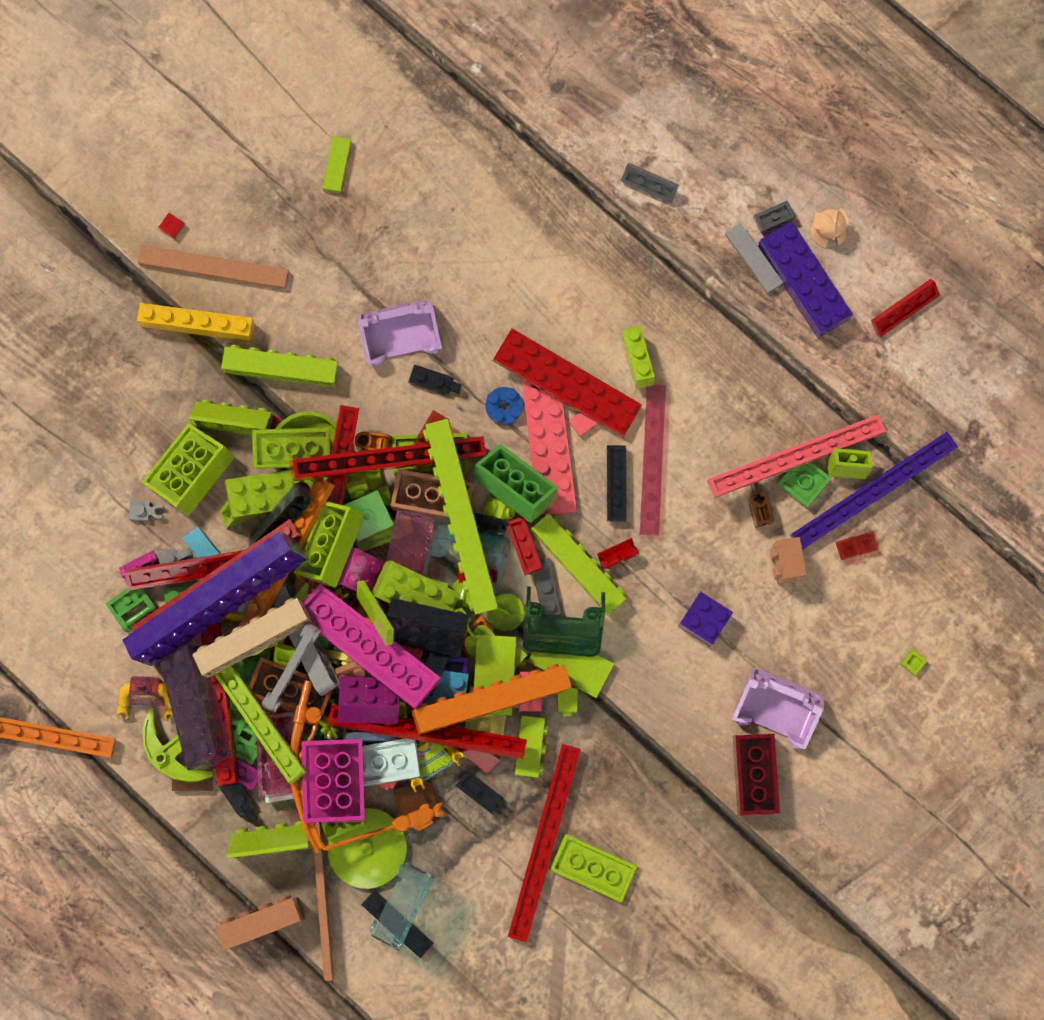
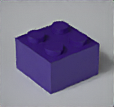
[678,591,733,647]

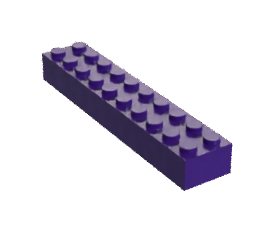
[122,531,308,666]

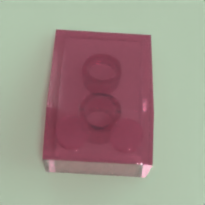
[385,509,435,576]

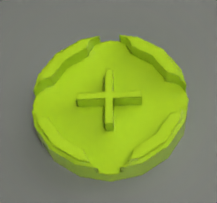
[487,593,525,632]

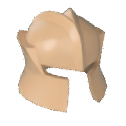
[810,208,849,248]

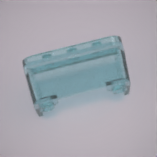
[423,523,510,594]
[369,862,437,951]

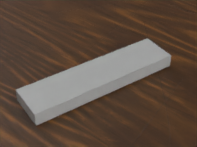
[725,223,783,294]

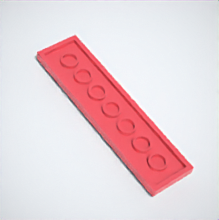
[521,378,577,517]

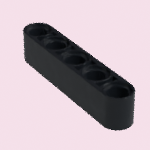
[249,482,311,547]

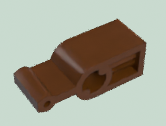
[749,482,774,528]

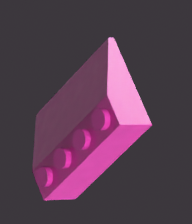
[302,739,365,823]

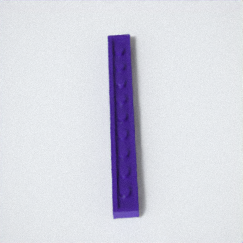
[790,432,958,550]

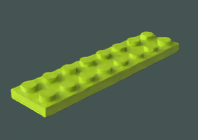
[225,470,383,519]

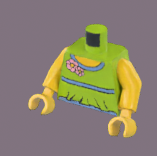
[410,740,467,792]

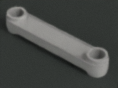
[261,623,321,713]

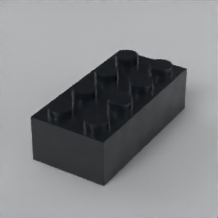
[387,598,469,658]

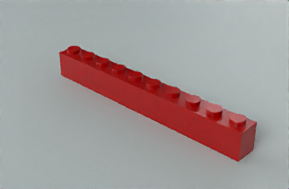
[290,436,486,482]

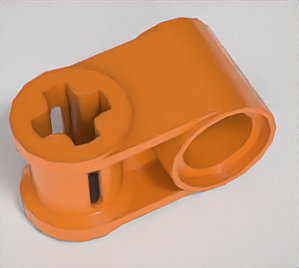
[355,432,392,451]

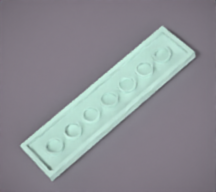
[261,739,421,804]

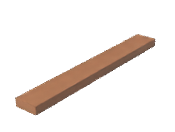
[138,245,289,289]
[314,823,334,981]

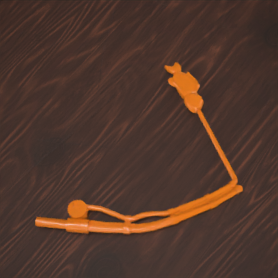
[290,681,445,854]

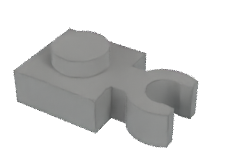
[129,500,164,521]

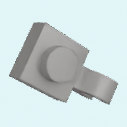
[156,547,192,564]

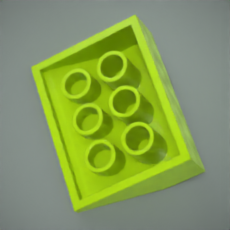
[141,423,235,517]
[227,821,312,858]

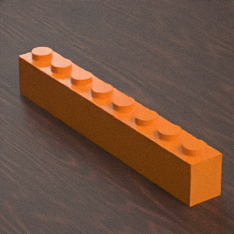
[412,664,572,735]

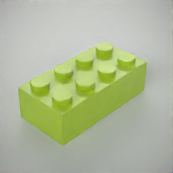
[372,561,460,611]

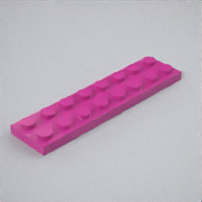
[303,584,441,709]

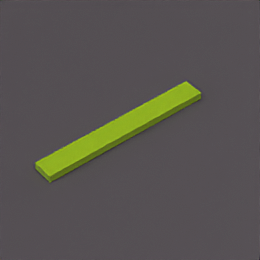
[215,665,307,784]

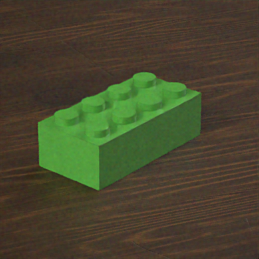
[473,444,559,523]

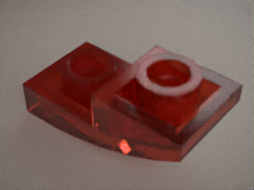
[835,531,879,561]

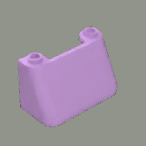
[357,299,442,366]
[732,668,824,749]

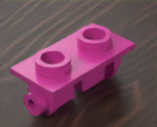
[119,550,159,584]

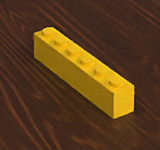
[137,303,255,342]

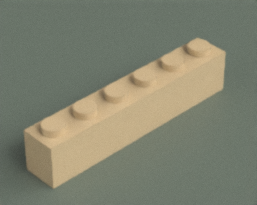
[192,598,312,678]

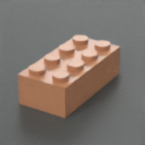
[391,469,474,521]
[216,895,305,951]

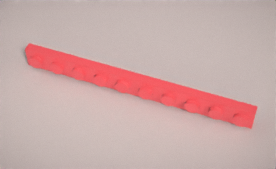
[707,415,886,498]

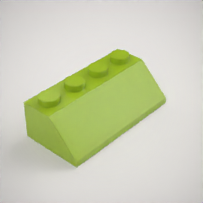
[189,400,273,436]
[294,502,364,588]

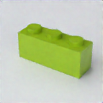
[622,326,655,389]
[515,716,548,778]

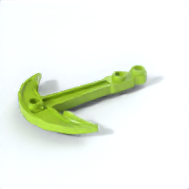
[143,697,235,782]

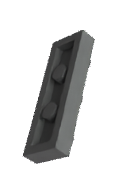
[621,163,679,203]
[533,558,561,618]

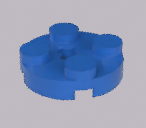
[485,387,523,425]

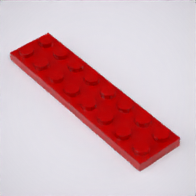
[492,328,642,438]

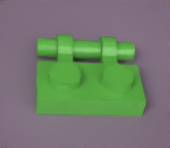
[232,717,262,765]

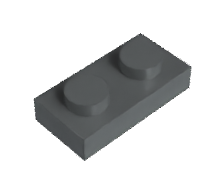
[753,200,796,234]

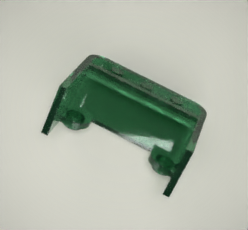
[523,586,605,657]

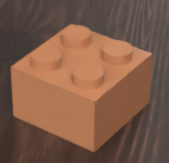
[769,537,807,584]

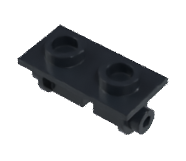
[473,512,508,538]

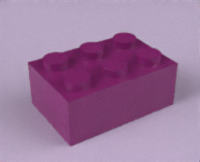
[338,676,399,724]

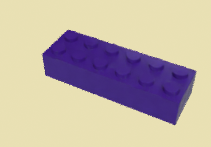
[758,221,853,339]

